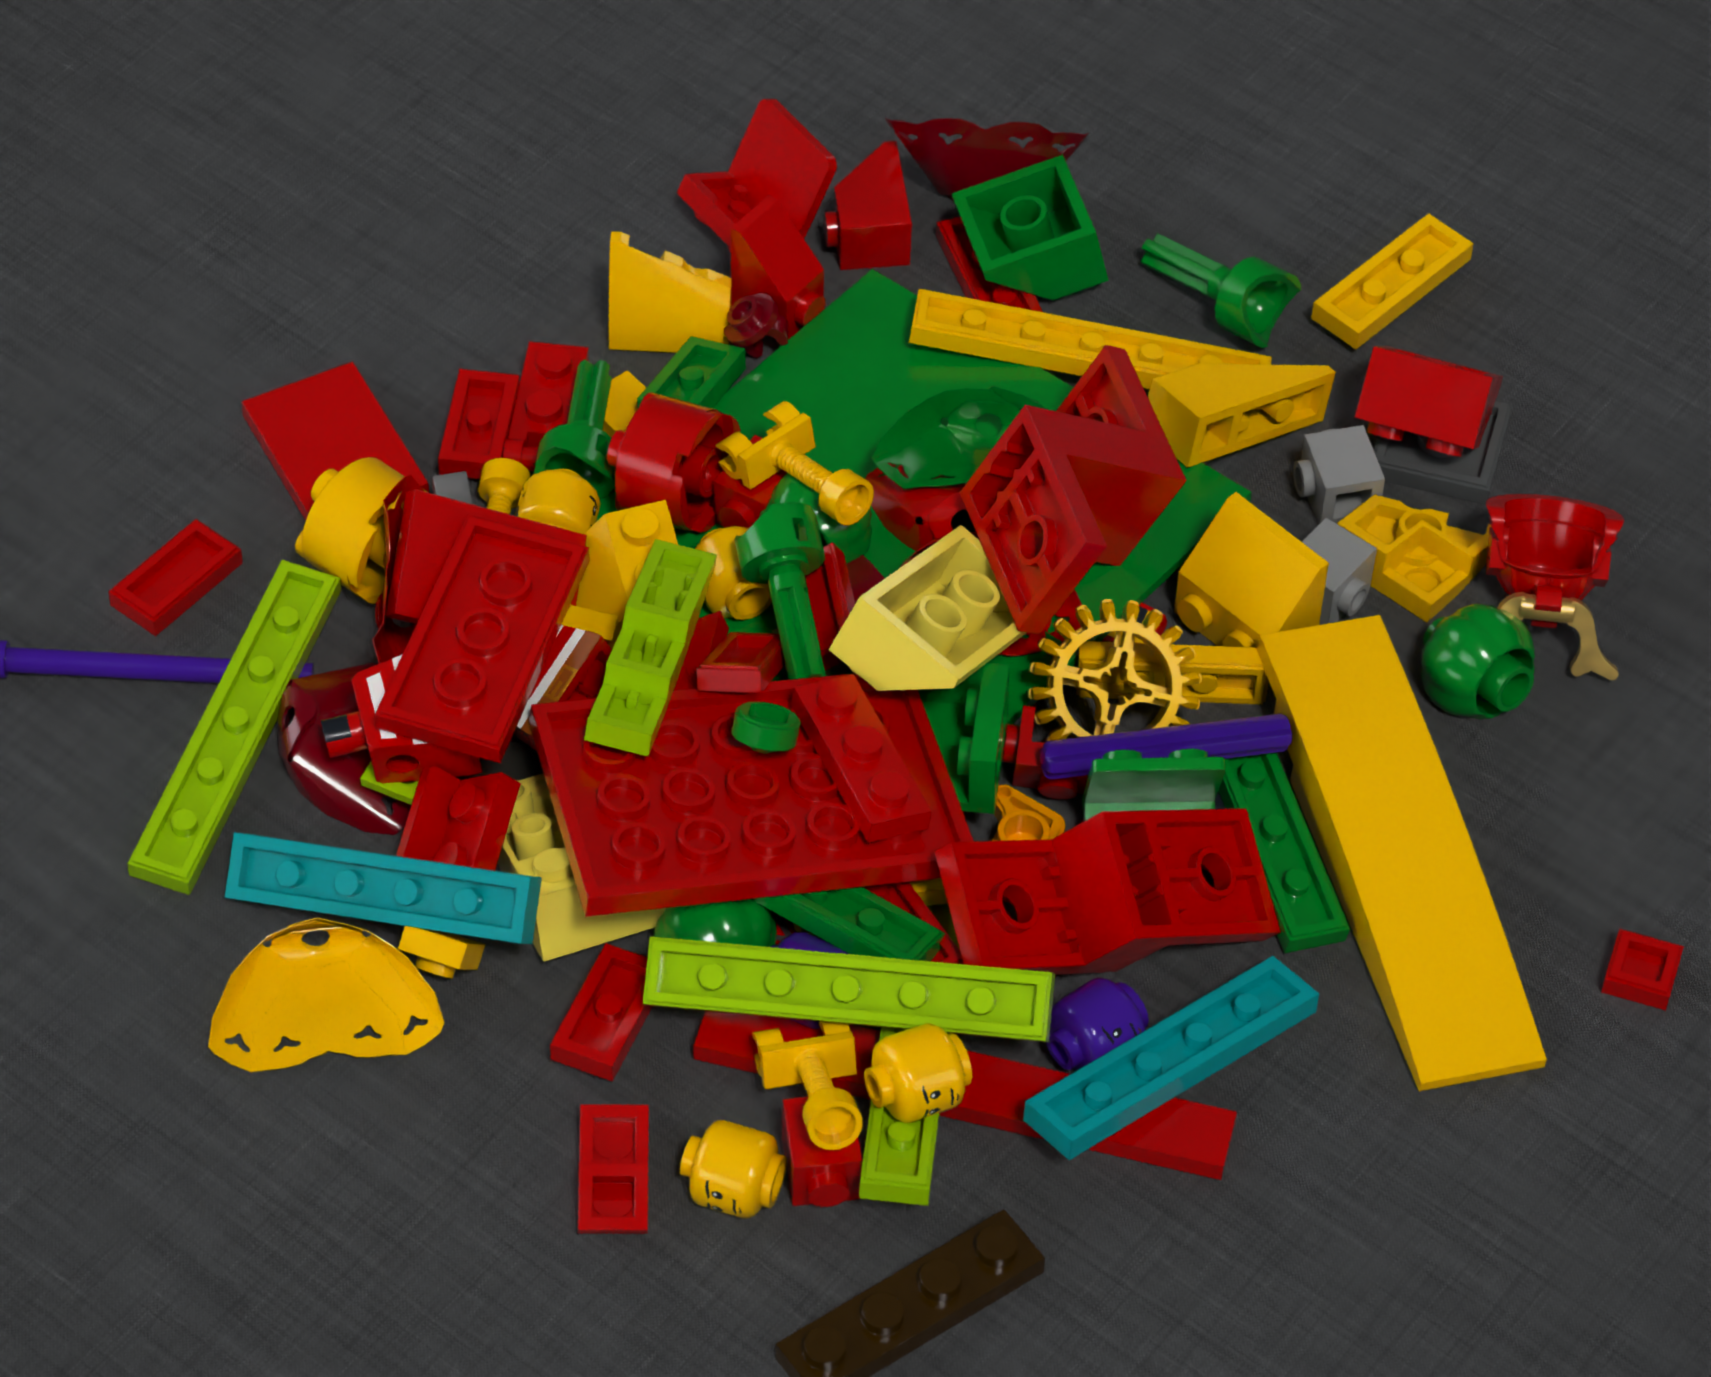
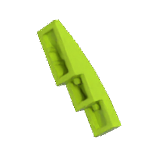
[584,539,717,757]

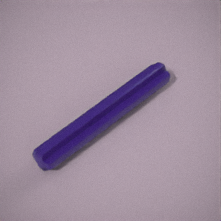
[1040,714,1292,779]

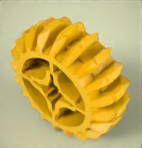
[1027,599,1202,741]

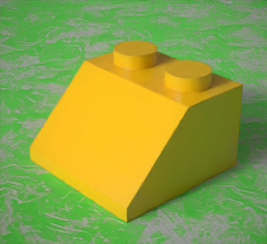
[1174,492,1329,648]
[576,500,678,648]

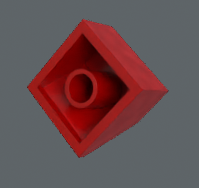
[1354,346,1503,457]

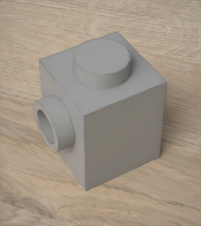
[1293,425,1385,525]
[1302,518,1377,625]

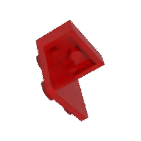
[677,99,837,253]

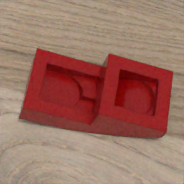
[578,1104,649,1234]

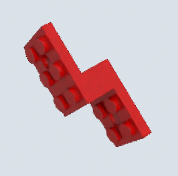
[935,808,1281,975]

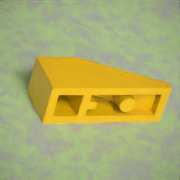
[1148,363,1336,468]

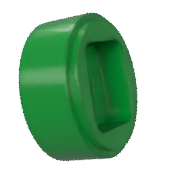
[731,702,801,754]

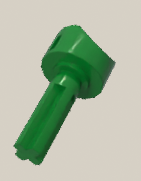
[1141,233,1301,348]
[534,359,616,499]
[734,502,826,680]

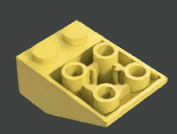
[498,773,666,962]

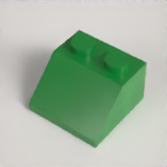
[952,155,1109,300]

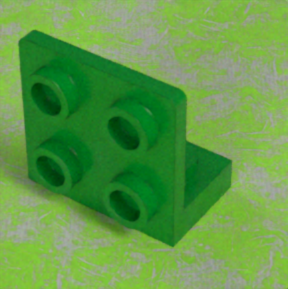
[922,663,1010,814]
[1082,749,1225,871]

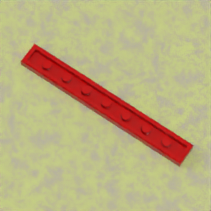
[693,1011,1237,1180]

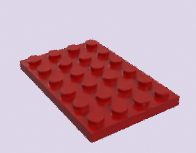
[529,674,973,917]

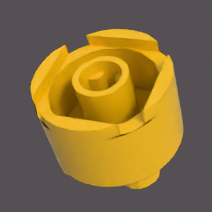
[295,457,427,604]

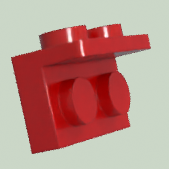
[396,766,521,870]

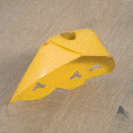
[208,917,445,1072]

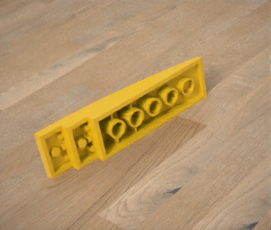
[1257,615,1547,1091]

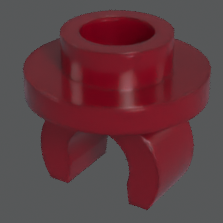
[724,293,789,358]

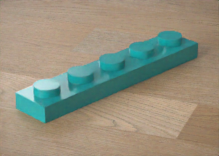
[225,832,542,944]
[1023,956,1320,1160]

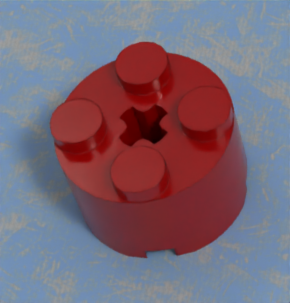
[607,392,741,533]

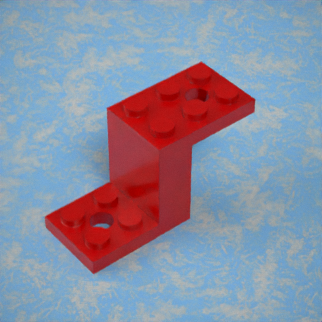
[960,345,1187,635]

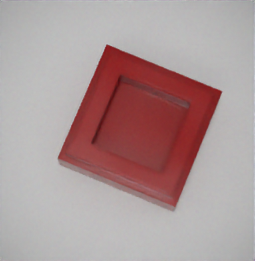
[1601,928,1684,1011]

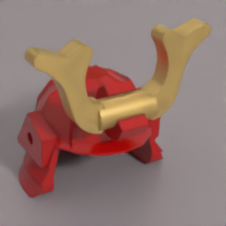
[1486,494,1625,680]

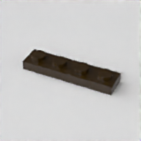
[775,1209,1045,1377]

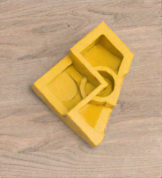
[609,231,732,353]
[1337,494,1491,623]

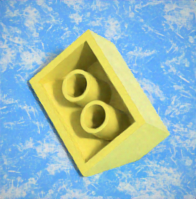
[829,525,1027,691]

